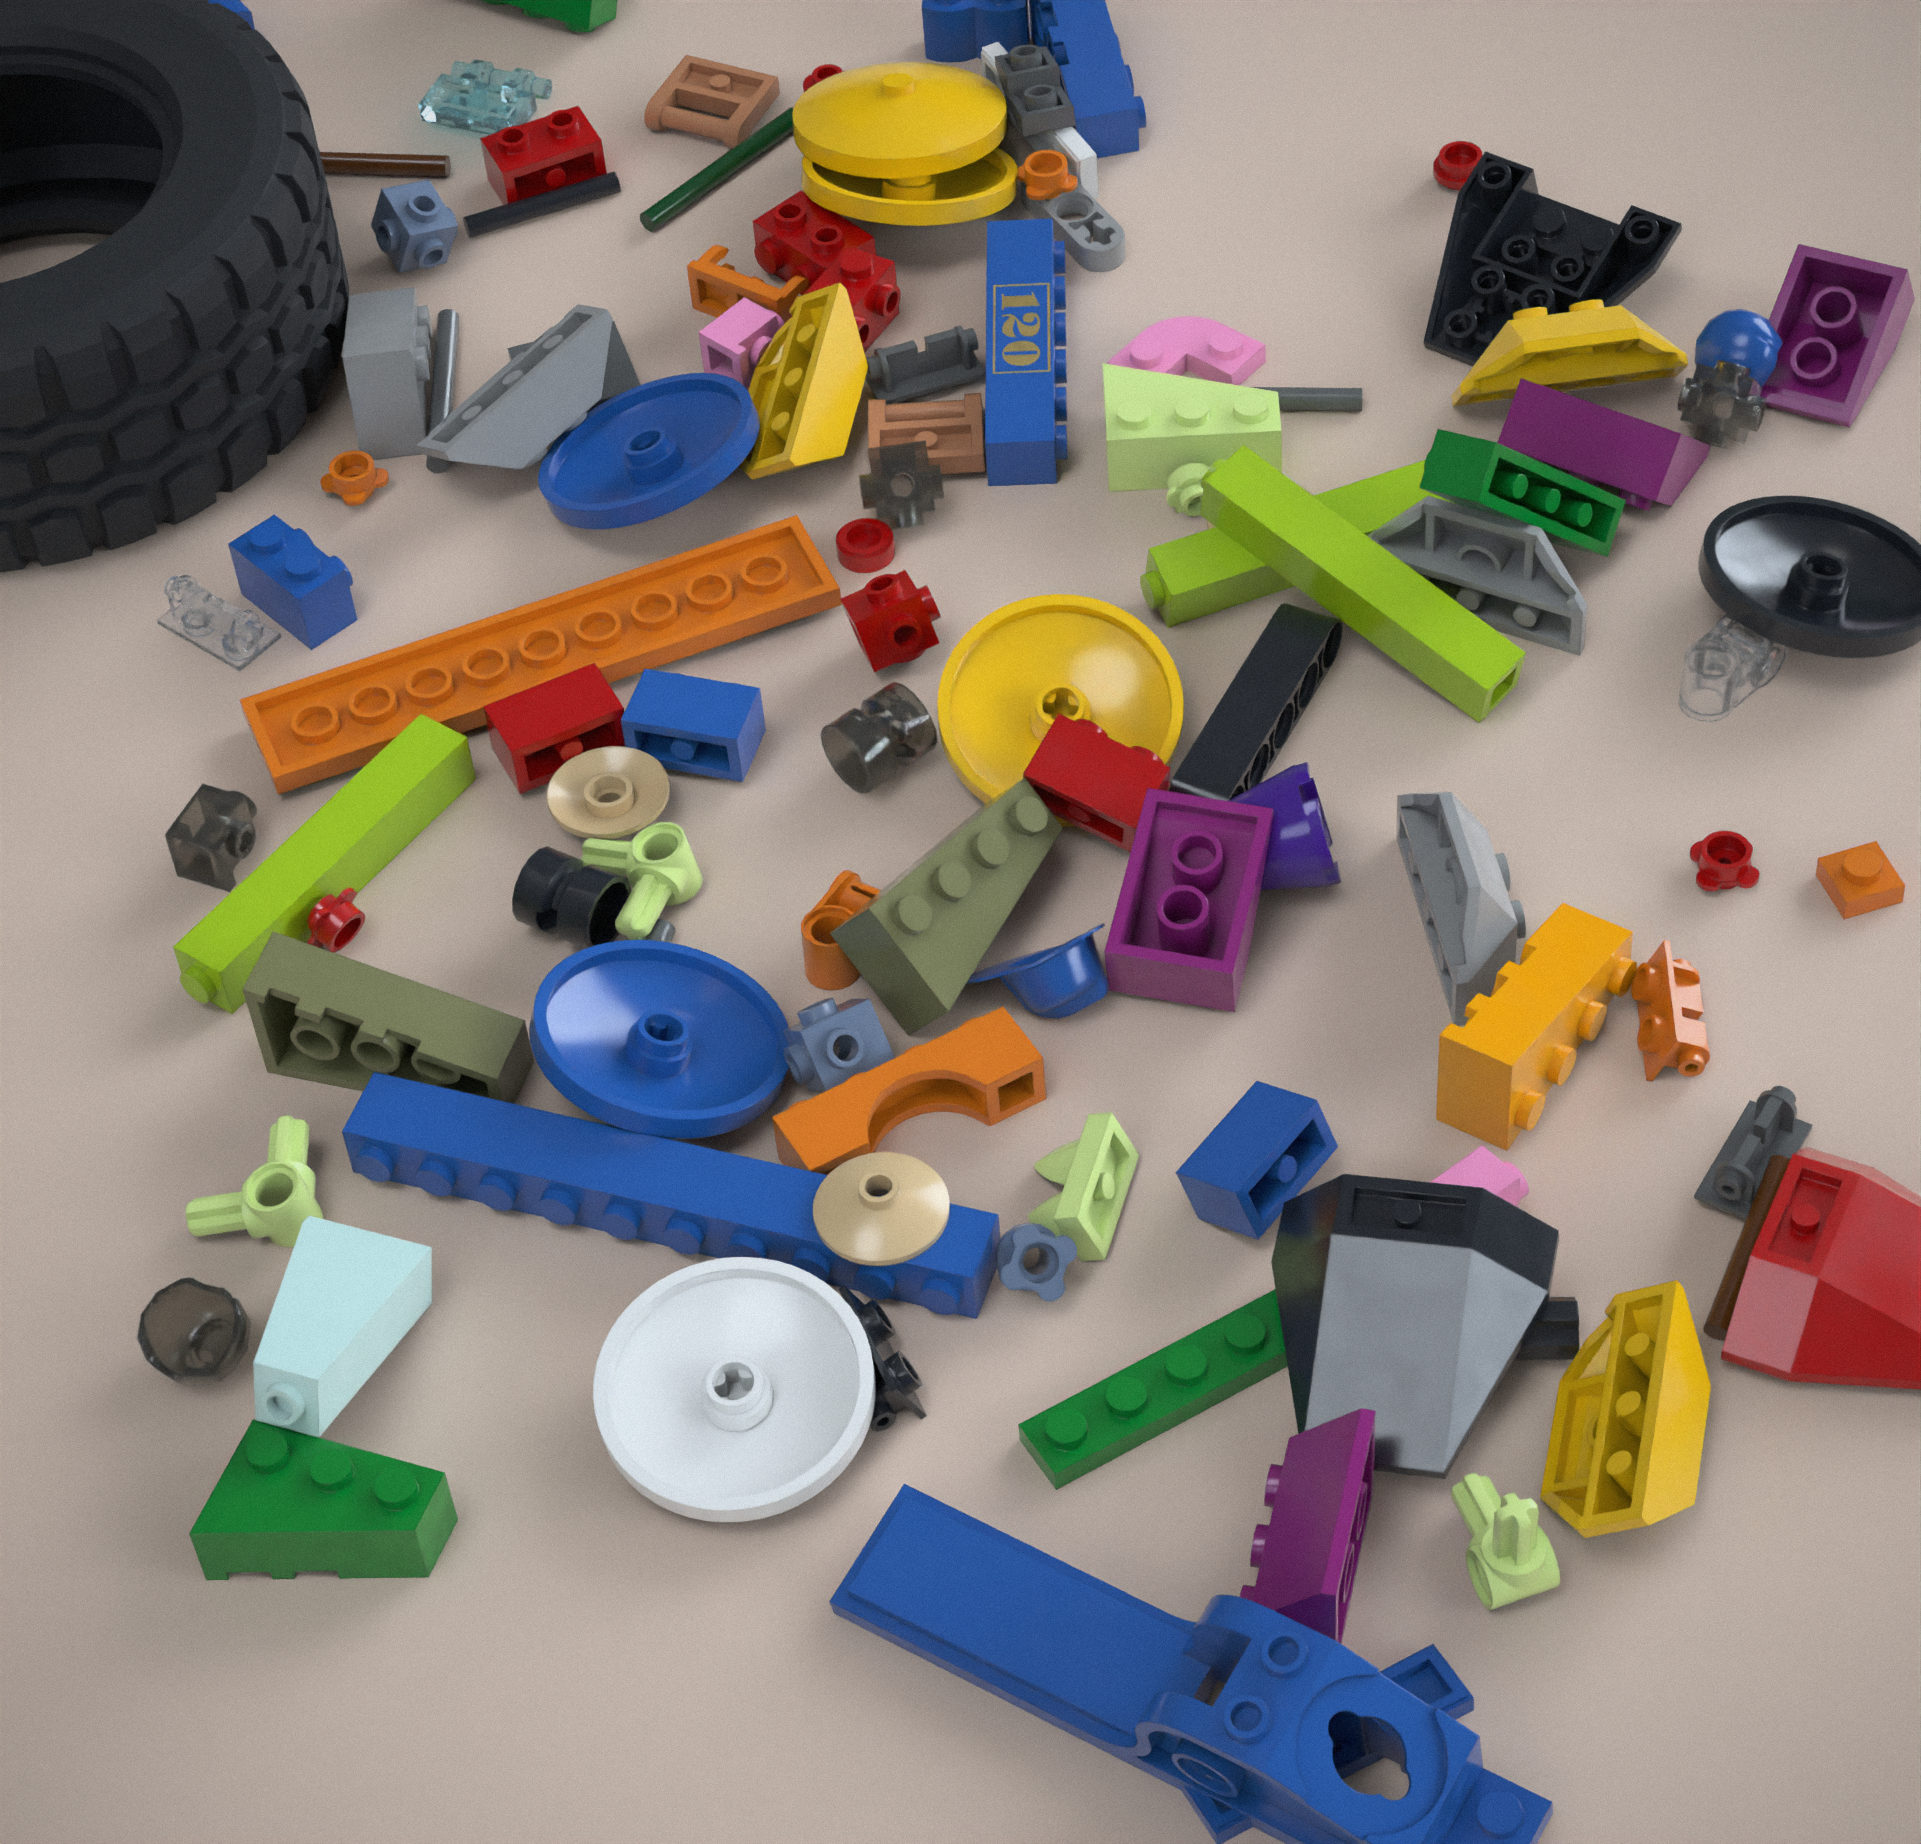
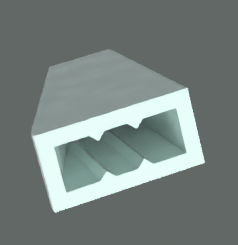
[253,1216,432,1438]

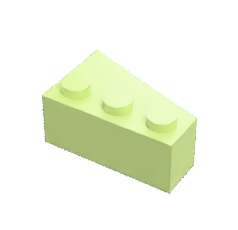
[1102,363,1282,492]

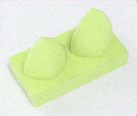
[1028,1112,1139,1262]

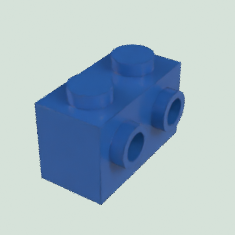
[228,514,358,650]
[621,669,766,782]
[1176,1081,1338,1240]

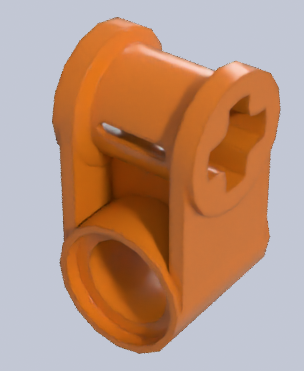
[801,870,881,990]

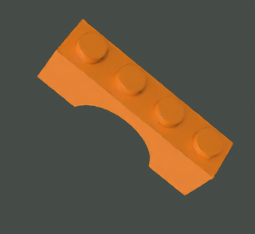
[772,1006,1046,1175]

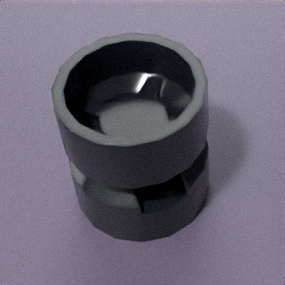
[512,846,631,949]

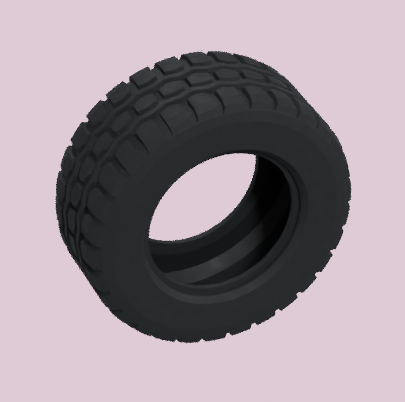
[0,0,349,572]

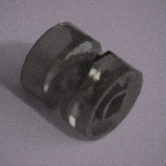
[820,682,938,794]

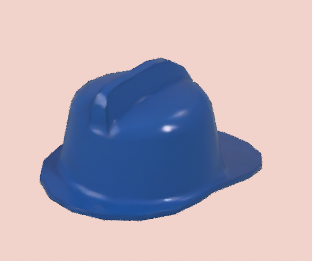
[966,923,1109,1019]

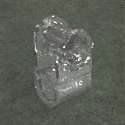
[1678,614,1788,722]

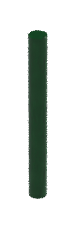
[640,107,793,232]

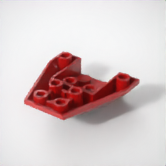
[1721,1147,1921,1390]

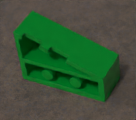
[189,1419,458,1580]

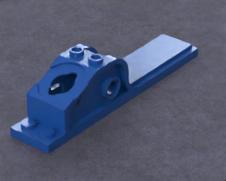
[829,1484,1553,1844]

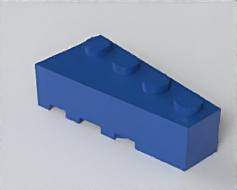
[1029,0,1146,158]

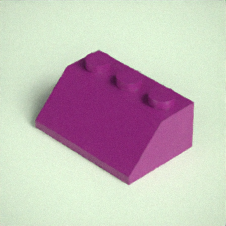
[1497,378,1711,511]
[1240,1408,1376,1644]

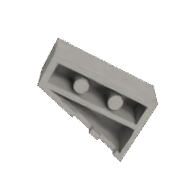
[342,287,432,460]

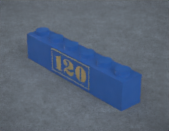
[985,218,1068,486]

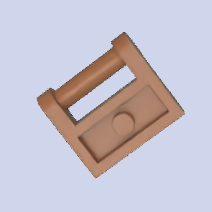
[644,55,780,149]
[868,393,985,479]

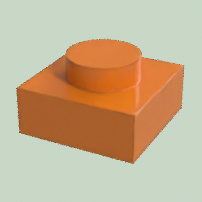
[1816,841,1905,919]

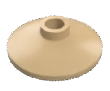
[547,746,670,839]
[813,1152,950,1266]

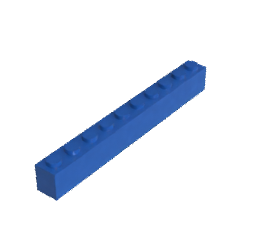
[342,1072,1001,1319]

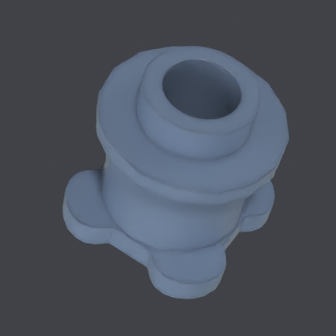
[995,1222,1077,1301]

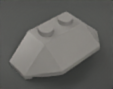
[417,304,613,470]
[1367,496,1587,656]
[1396,792,1526,1026]

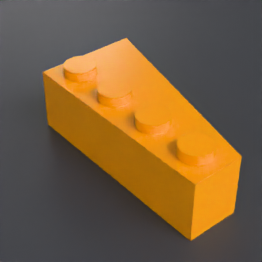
[1436,903,1637,1151]

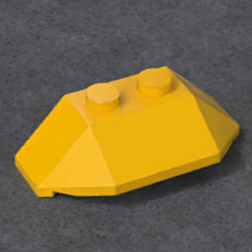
[739,283,868,480]
[1451,300,1688,407]
[1540,1280,1711,1538]

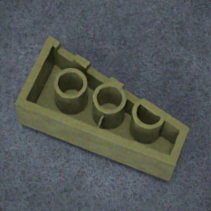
[830,778,1063,1036]
[242,931,534,1104]

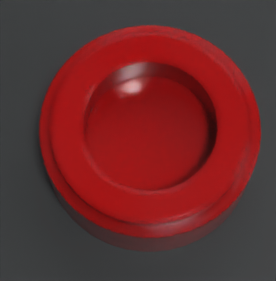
[836,518,895,573]

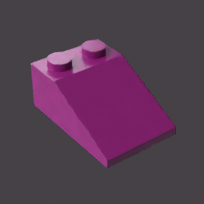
[1739,244,1915,427]
[1104,788,1274,1012]

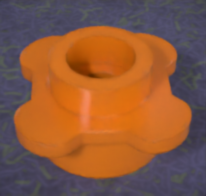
[1017,150,1078,200]
[320,450,389,506]

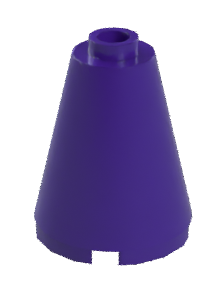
[1229,762,1342,890]

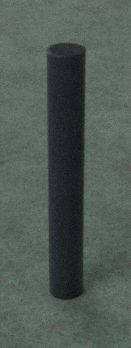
[463,171,621,238]

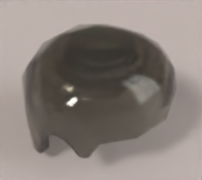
[137,1277,251,1386]

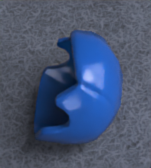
[1694,309,1782,396]

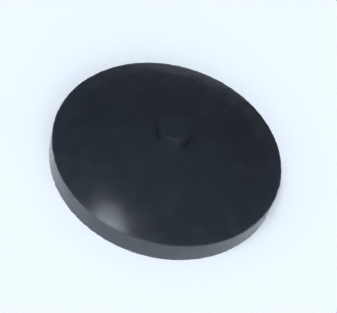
[1698,496,1921,658]

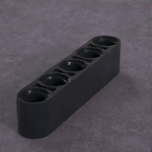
[1168,603,1343,801]

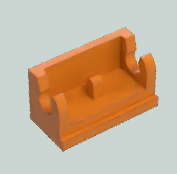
[687,245,809,323]

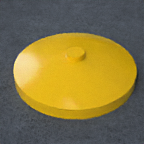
[792,62,1007,179]
[801,147,1018,226]
[937,594,1184,827]

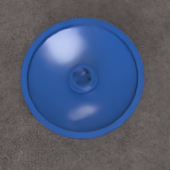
[538,373,760,530]
[529,940,789,1139]

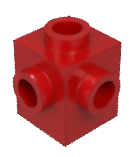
[840,570,941,673]

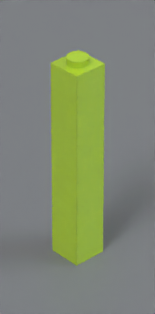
[1200,445,1526,723]
[1140,460,1456,628]
[173,714,476,1014]

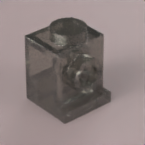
[165,783,257,892]

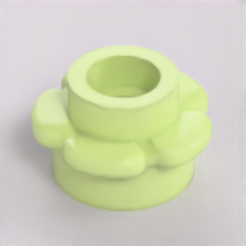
[1166,463,1209,516]

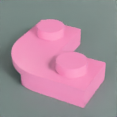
[1107,316,1266,385]

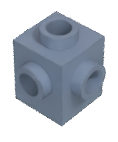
[371,179,458,273]
[783,997,895,1092]

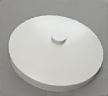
[593,1257,876,1523]

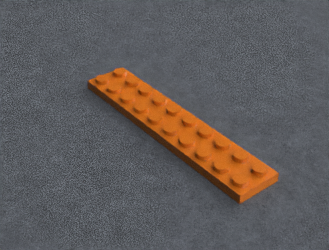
[240,515,842,795]

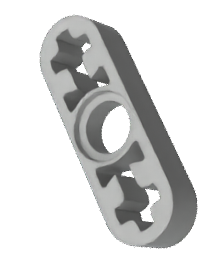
[1020,182,1125,272]

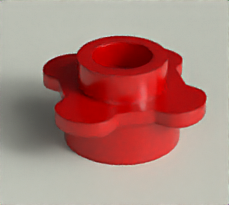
[1690,831,1760,892]
[307,887,365,952]

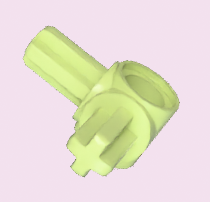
[581,822,703,940]
[185,1115,323,1247]
[1451,1473,1560,1610]

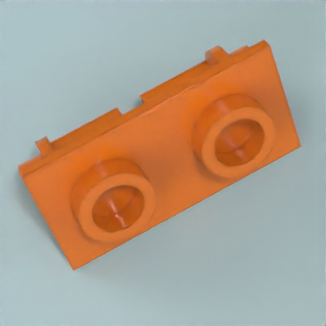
[1631,940,1710,1082]

